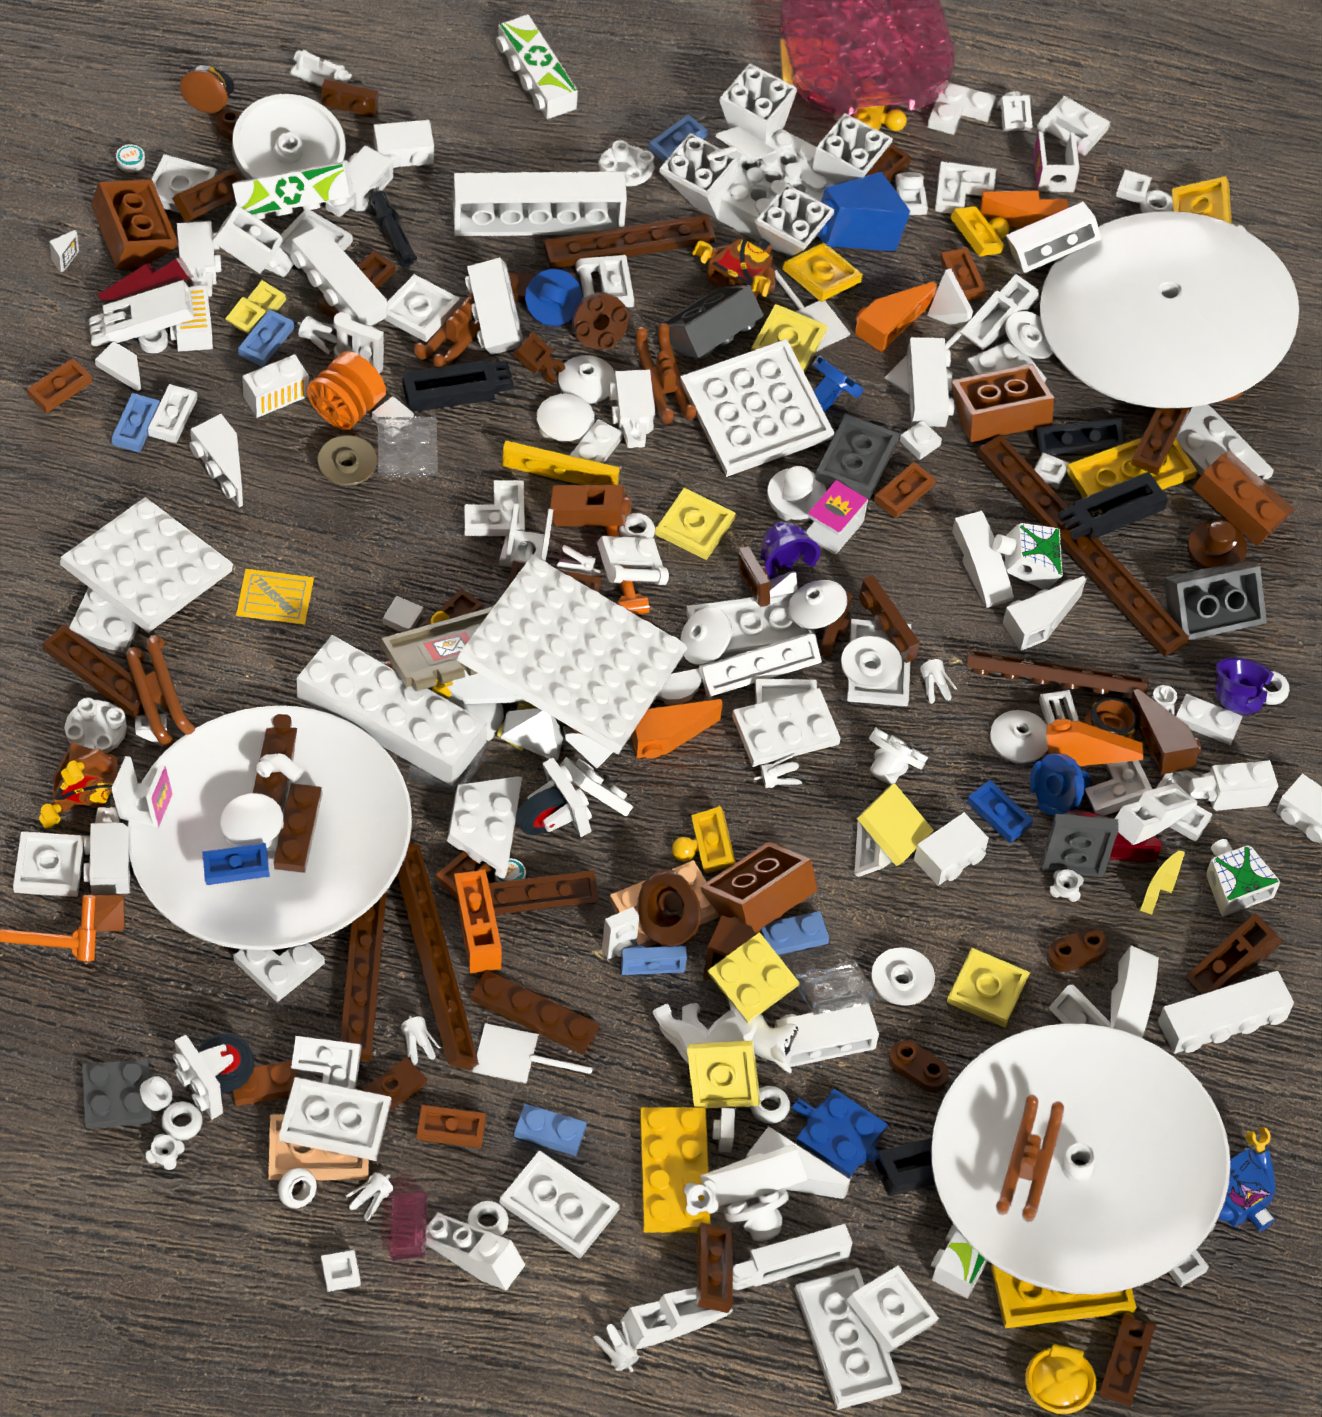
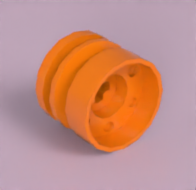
[307,351,386,430]

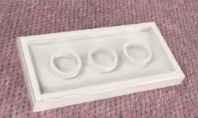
[686,592,817,659]
[794,1268,902,1410]

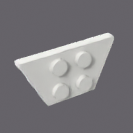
[1176,404,1274,479]
[447,776,522,879]

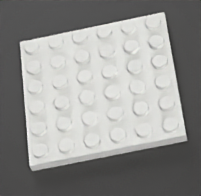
[457,555,687,755]

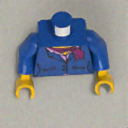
[1218,1127,1276,1232]

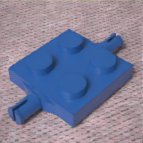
[792,1089,887,1178]

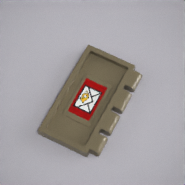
[381,607,493,691]

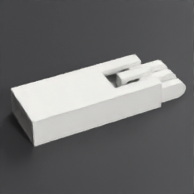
[89,280,194,346]
[733,1224,852,1290]

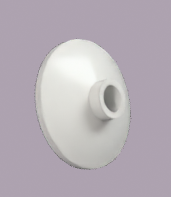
[1005,311,1054,359]
[558,355,615,404]
[788,580,847,629]
[680,607,731,666]
[841,636,902,689]
[990,710,1048,764]
[871,947,935,1005]

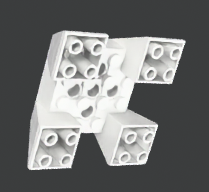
[659,63,893,258]

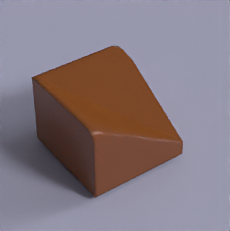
[93,894,125,931]

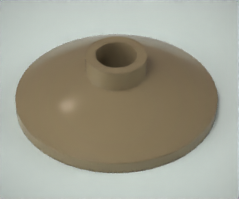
[318,435,377,486]

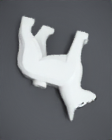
[652,999,799,1073]

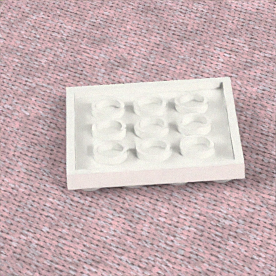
[680,339,834,477]
[60,497,233,633]

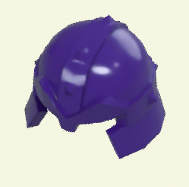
[760,522,821,579]
[1215,658,1274,715]

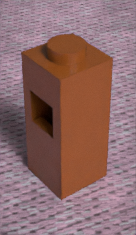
[550,485,632,526]

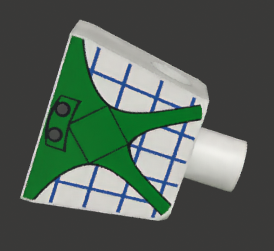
[993,523,1063,590]
[1206,839,1280,917]

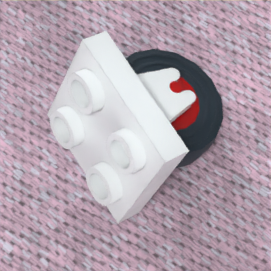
[515,758,592,837]
[173,1034,254,1119]

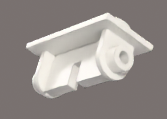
[290,50,352,87]

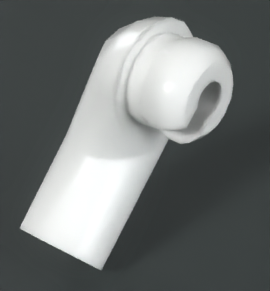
[256,754,304,783]

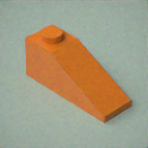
[855,282,937,352]
[631,699,722,759]
[1046,719,1143,766]
[454,870,502,974]

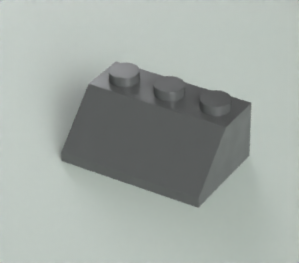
[656,285,764,360]
[1164,560,1267,640]

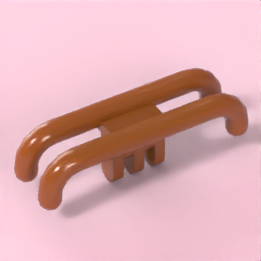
[414,293,481,368]
[636,323,697,424]
[126,635,195,748]
[996,1095,1064,1222]

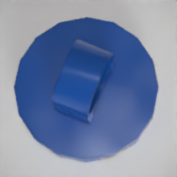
[525,269,583,327]
[812,356,865,412]
[1030,753,1090,815]

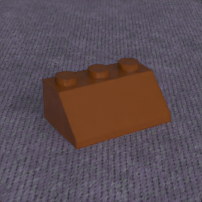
[91,179,178,269]
[951,364,1054,442]
[1193,451,1295,547]
[700,842,818,933]

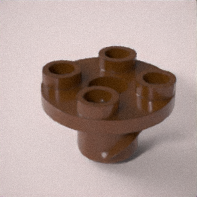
[572,292,630,350]
[1187,520,1247,569]

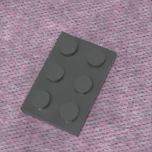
[815,414,900,499]
[1041,813,1118,877]

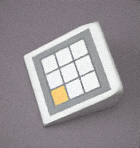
[49,230,79,272]

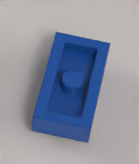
[967,780,1034,843]
[202,843,270,885]

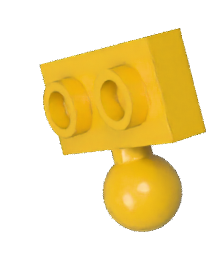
[853,90,907,131]
[950,206,1010,257]
[672,806,736,874]

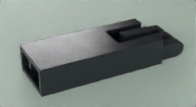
[402,360,514,412]
[1057,472,1168,540]
[872,1137,935,1197]

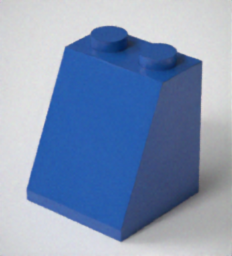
[817,172,911,251]

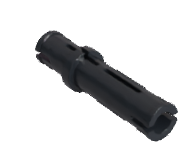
[368,191,417,267]

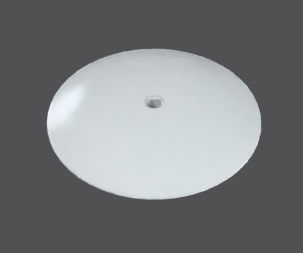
[1040,211,1299,408]
[128,706,412,950]
[932,1024,1230,1294]

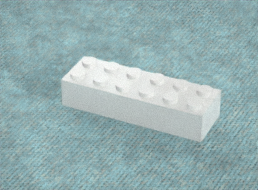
[453,171,627,236]
[297,635,487,786]

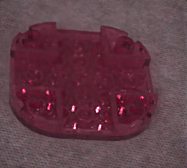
[779,0,955,115]

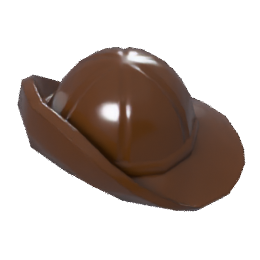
[637,869,702,946]

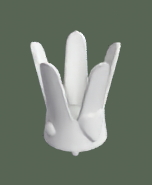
[297,316,337,354]
[557,545,601,574]
[920,659,957,704]
[1152,685,1177,715]
[754,753,802,789]
[401,1016,440,1065]
[345,1172,393,1221]
[593,1321,639,1372]

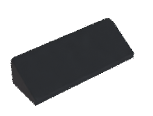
[1033,418,1124,456]

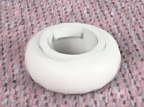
[1140,190,1173,213]
[619,513,655,538]
[1263,671,1290,705]
[750,1086,790,1124]
[161,1101,202,1140]
[278,1168,317,1208]
[467,1201,509,1236]

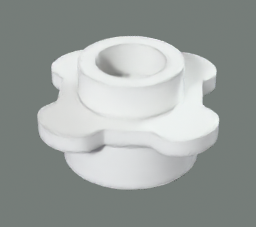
[1050,869,1084,902]
[146,1134,184,1170]
[684,1180,719,1215]

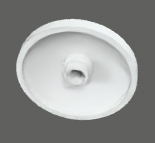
[232,94,346,179]

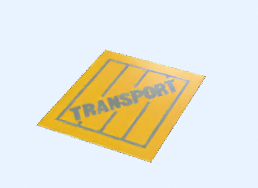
[236,569,314,625]

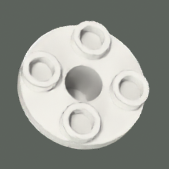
[767,466,826,520]
[869,728,928,784]
[724,1188,789,1242]

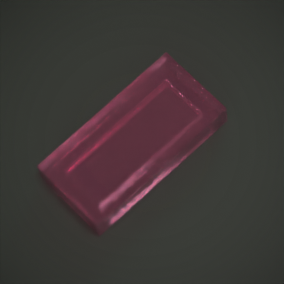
[390,1191,428,1260]

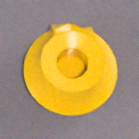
[1025,1344,1096,1414]

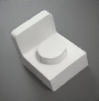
[997,92,1032,131]

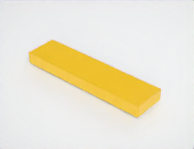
[502,441,620,485]

